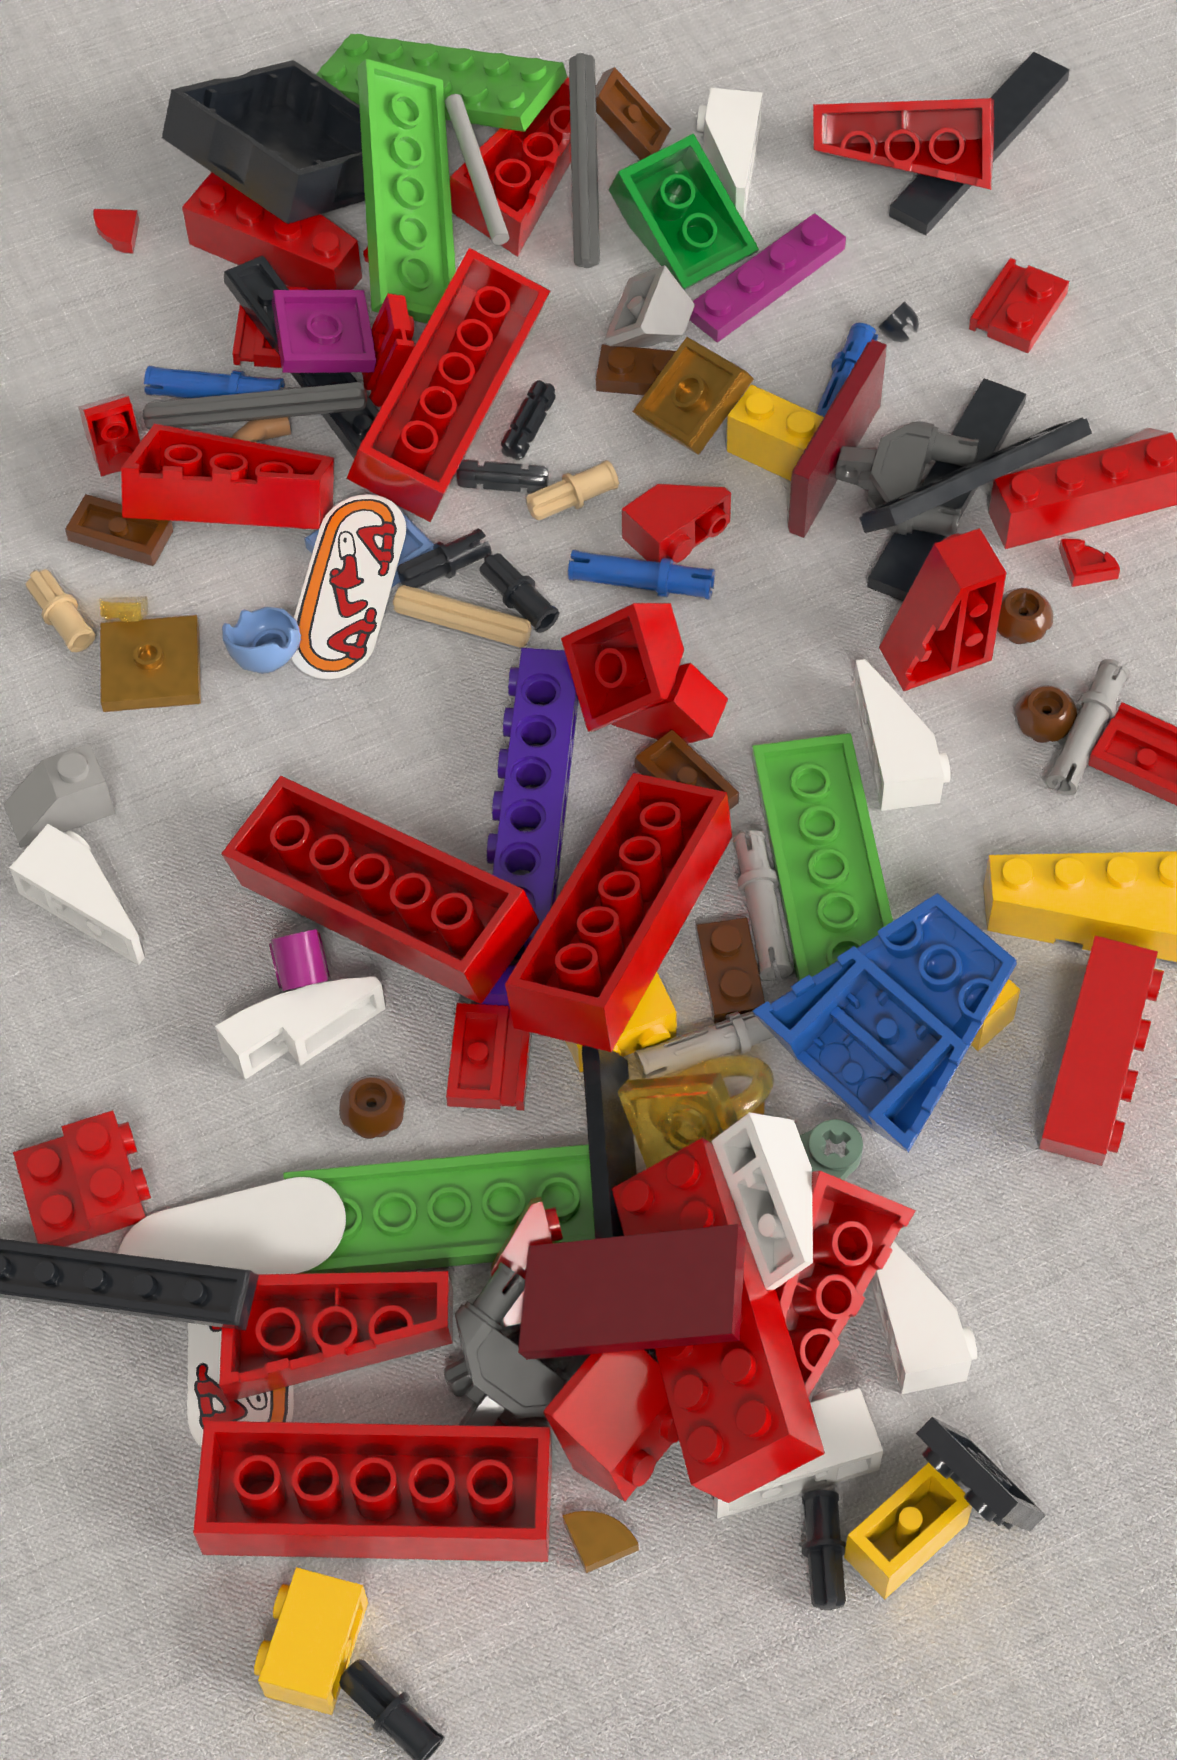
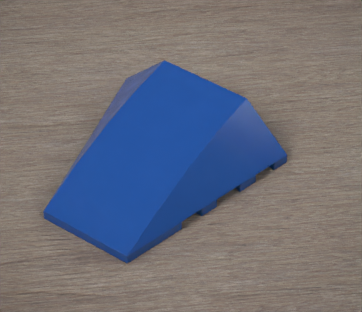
[752,893,1017,1153]

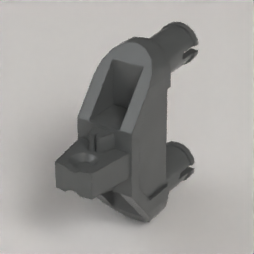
[836,421,979,536]
[455,1262,591,1426]

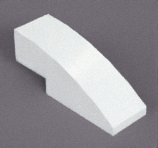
[215,977,386,1080]

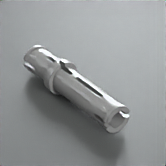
[1046,659,1130,795]
[733,830,793,981]
[634,1012,774,1083]

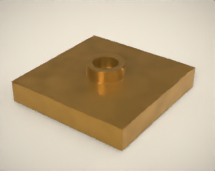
[632,337,754,455]
[100,615,201,712]

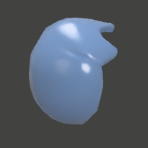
[222,607,301,674]

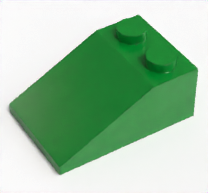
[608,133,759,290]

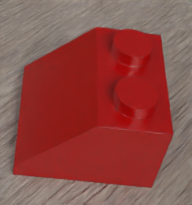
[561,603,684,732]
[543,1349,679,1502]

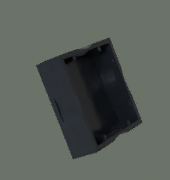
[162,60,365,224]

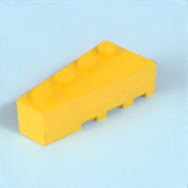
[983,851,1177,962]

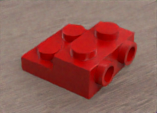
[13,1110,151,1247]

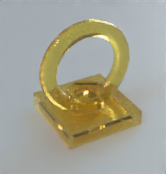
[617,1055,774,1168]

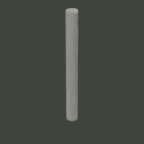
[445,94,509,245]

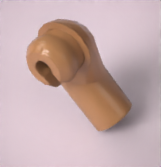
[231,417,291,443]

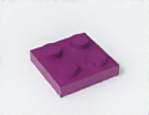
[272,290,376,373]

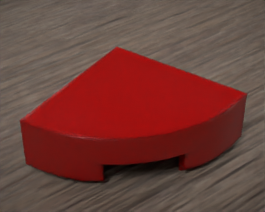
[93,209,139,254]
[1059,539,1120,587]

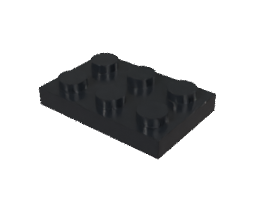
[916,1417,1046,1532]

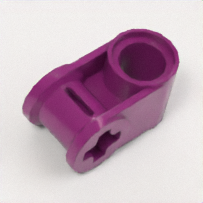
[269,929,330,991]

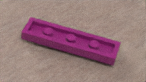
[689,213,846,343]

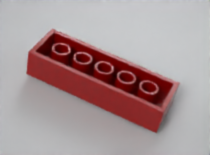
[346,248,550,522]
[505,773,732,1052]
[221,775,540,1004]
[612,1137,825,1503]
[193,1421,552,1562]

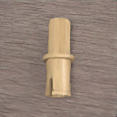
[526,460,619,520]
[26,569,96,652]

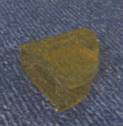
[99,596,149,622]

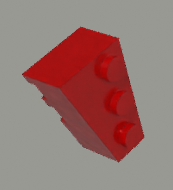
[879,528,1007,691]

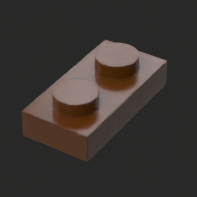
[596,67,671,160]
[596,344,676,395]
[65,494,173,567]
[635,730,739,810]
[696,917,765,1024]

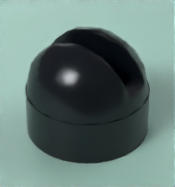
[879,301,919,342]

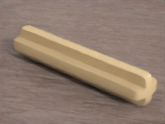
[393,585,532,648]

